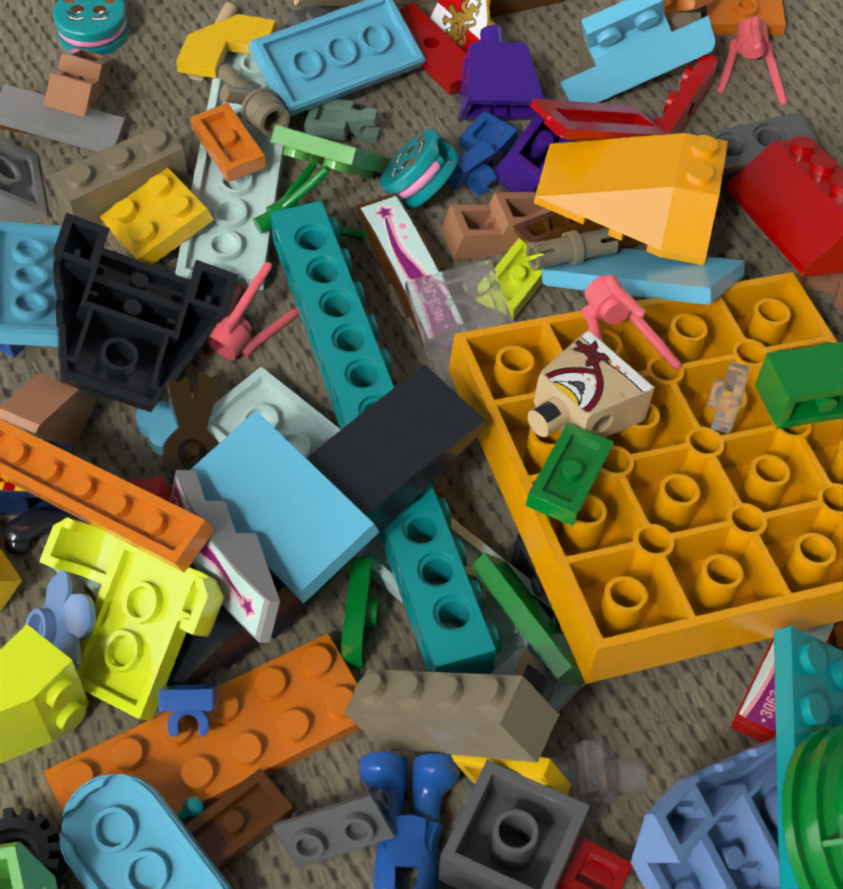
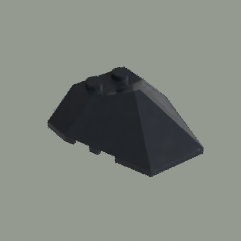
[52,212,238,412]

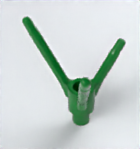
[253,162,368,239]

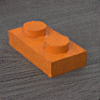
[190,103,266,183]

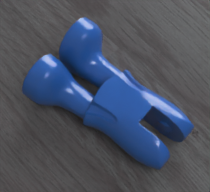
[359,752,460,889]

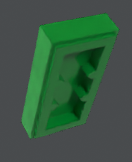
[341,557,379,669]

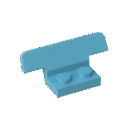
[560,0,715,103]

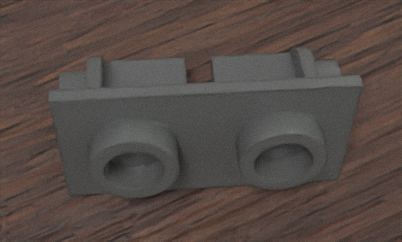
[272,786,395,867]

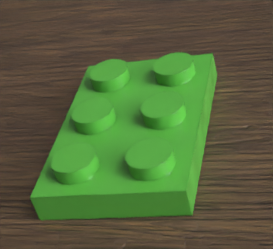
[271,125,391,179]

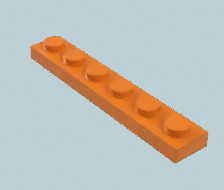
[0,419,214,573]

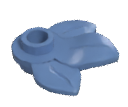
[25,571,97,670]

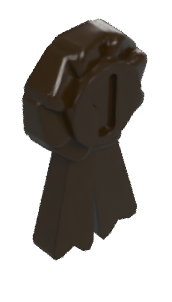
[162,371,221,477]

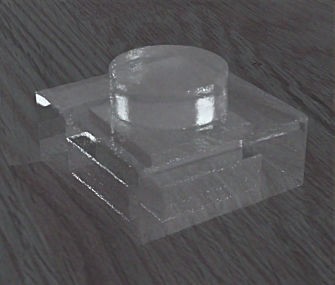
[706,361,749,434]

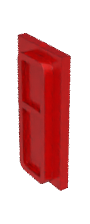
[530,99,668,141]

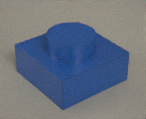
[460,110,518,166]

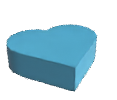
[136,401,177,456]

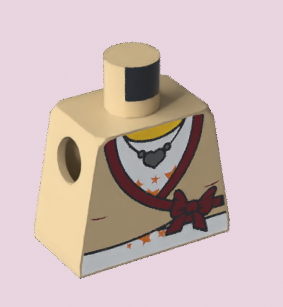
[528,330,655,438]

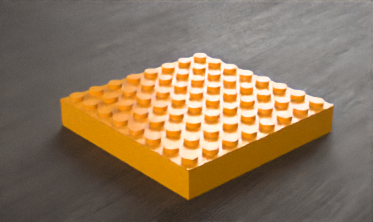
[448,272,843,684]

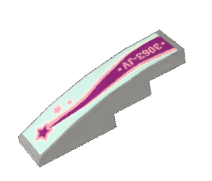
[170,470,280,643]

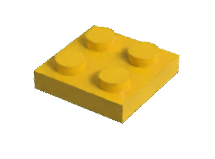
[100,167,214,265]

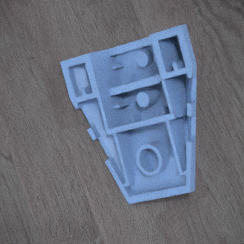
[631,737,779,889]

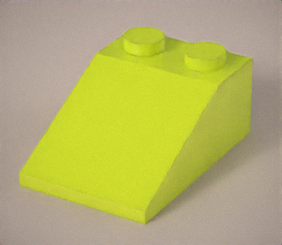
[0,624,90,763]

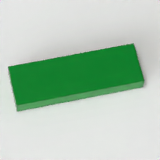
[472,552,585,686]

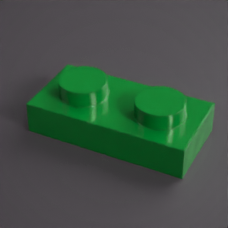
[525,423,614,526]

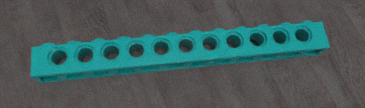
[270,201,501,674]

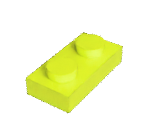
[475,238,544,321]

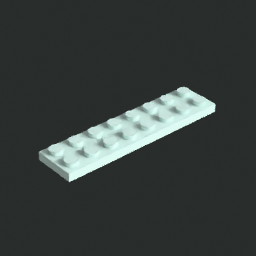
[175,51,290,290]

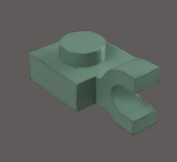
[304,99,381,143]

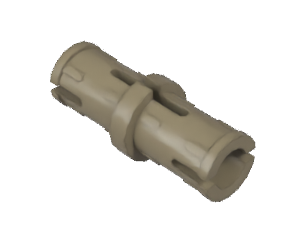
[526,227,619,271]

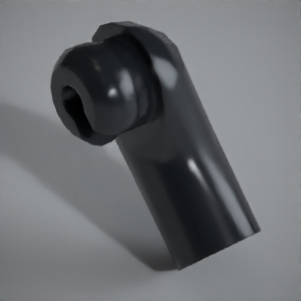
[3,508,74,554]

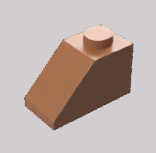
[0,373,97,449]

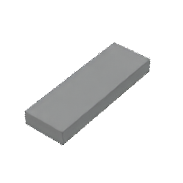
[0,84,125,152]

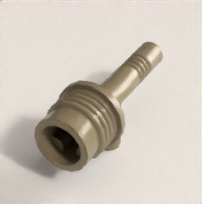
[218,64,290,137]

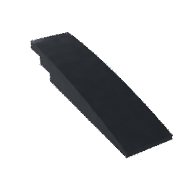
[166,364,489,685]

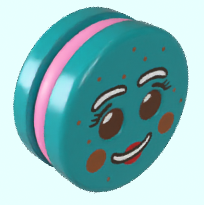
[53,0,130,55]
[380,129,459,210]

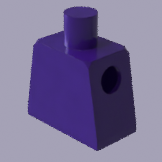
[458,25,543,121]

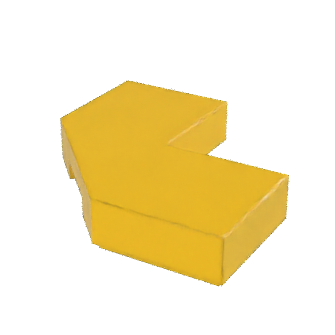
[176,14,277,78]

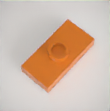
[703,0,786,35]

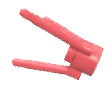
[717,16,787,105]
[206,262,299,361]
[581,275,681,370]

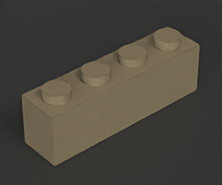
[344,669,559,763]

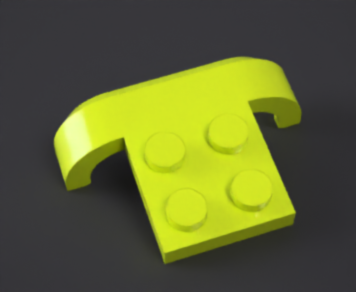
[39,518,224,721]

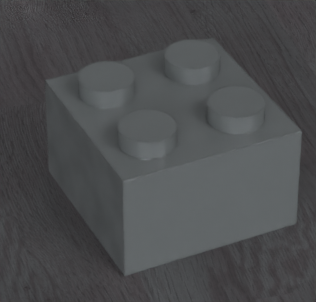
[438,760,590,889]

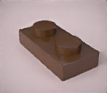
[185,768,294,873]

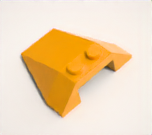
[534,133,728,265]

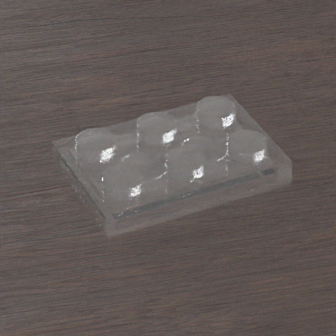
[405,259,513,394]

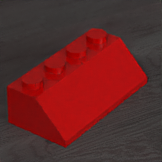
[726,136,843,277]

